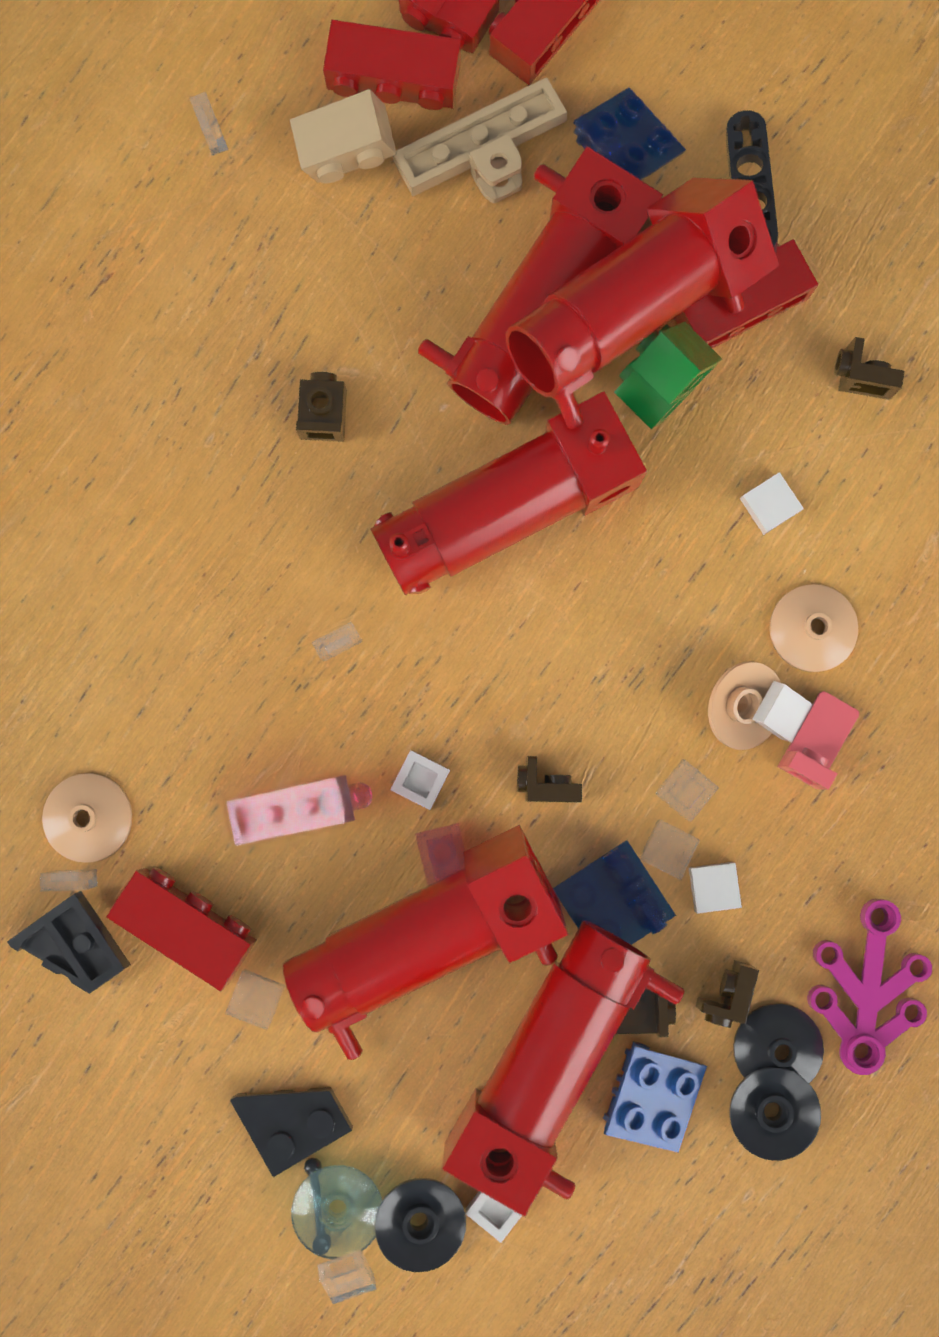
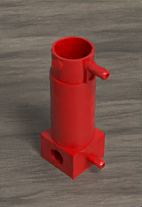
[418,146,663,425]
[506,177,779,428]
[370,391,647,596]
[283,824,569,1060]
[442,920,684,1217]

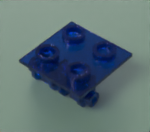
[573,87,686,180]
[553,840,676,945]

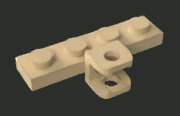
[393,77,567,203]

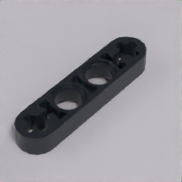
[726,110,778,253]

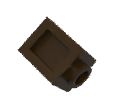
[835,337,905,400]
[517,756,582,803]
[696,960,759,1028]
[616,988,676,1037]

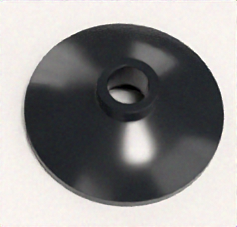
[733,1003,824,1083]
[729,1067,821,1161]
[375,1178,466,1272]

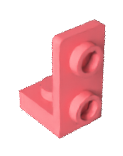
[777,691,859,790]

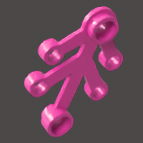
[807,899,932,1075]

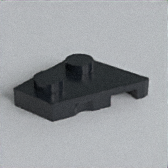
[7,891,131,994]
[230,1087,353,1177]

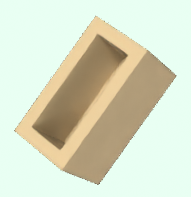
[290,89,397,183]

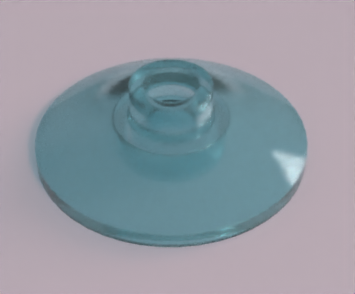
[291,1165,382,1259]

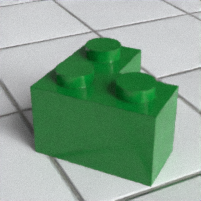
[614,322,722,429]

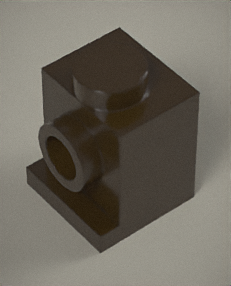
[296,372,347,442]

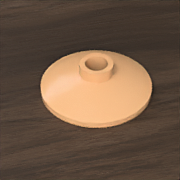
[770,584,858,672]
[708,661,781,750]
[42,773,132,862]

